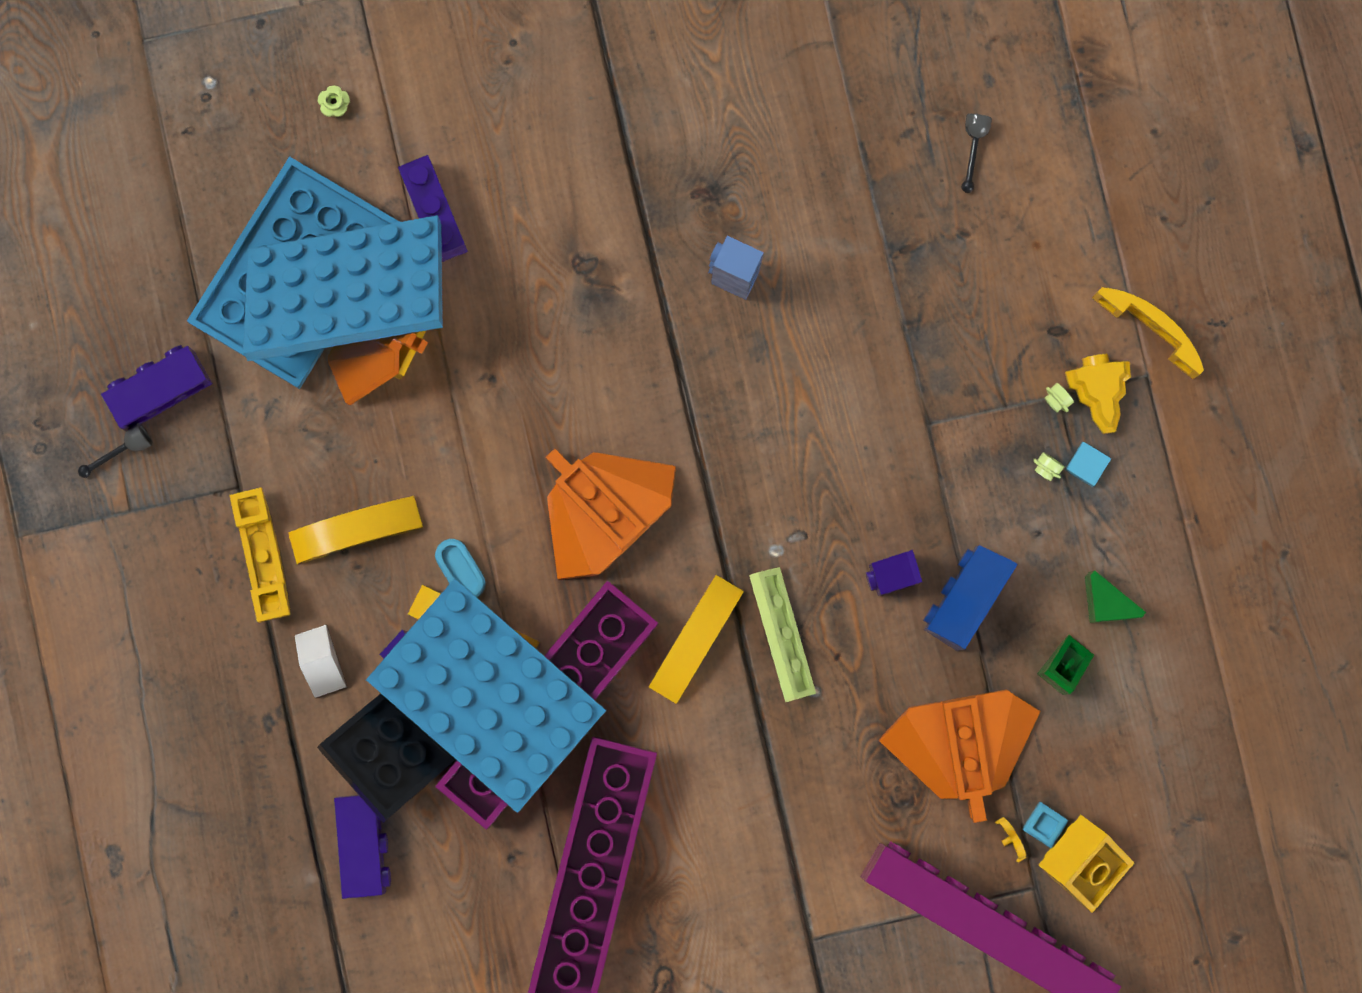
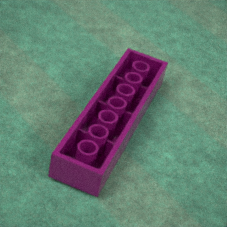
[435,580,659,830]
[528,736,657,993]
[860,841,1121,993]

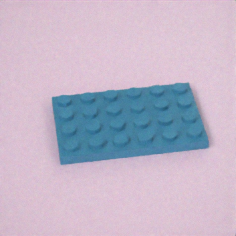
[187,156,400,389]
[243,215,443,361]
[366,578,607,813]

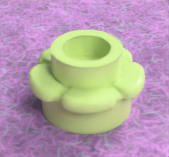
[318,86,350,117]
[1044,383,1074,412]
[1034,452,1065,481]

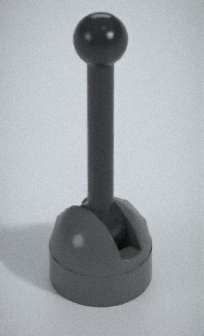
[961,114,992,193]
[78,423,153,478]

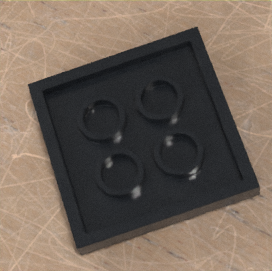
[317,694,456,823]

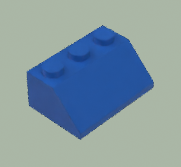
[923,545,1018,651]

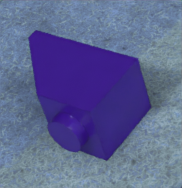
[866,550,922,596]

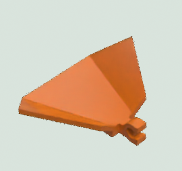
[328,333,428,405]
[546,449,676,580]
[879,689,1041,823]

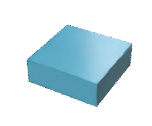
[1065,442,1111,487]
[1022,802,1069,848]

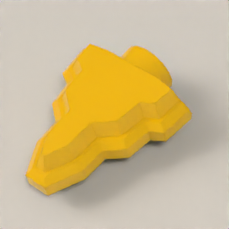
[1065,354,1131,434]

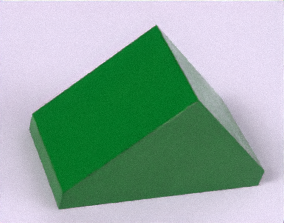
[1085,570,1146,623]
[1037,635,1094,695]

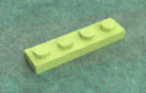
[749,567,816,702]

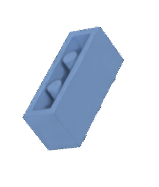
[708,236,764,300]

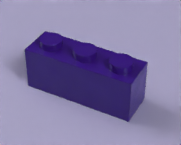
[398,155,468,262]
[101,345,213,432]
[334,795,391,899]

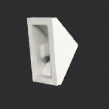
[295,625,347,698]

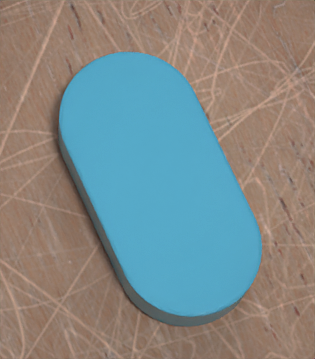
[435,539,486,598]

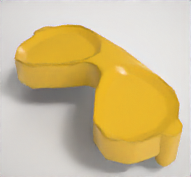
[995,817,1027,863]

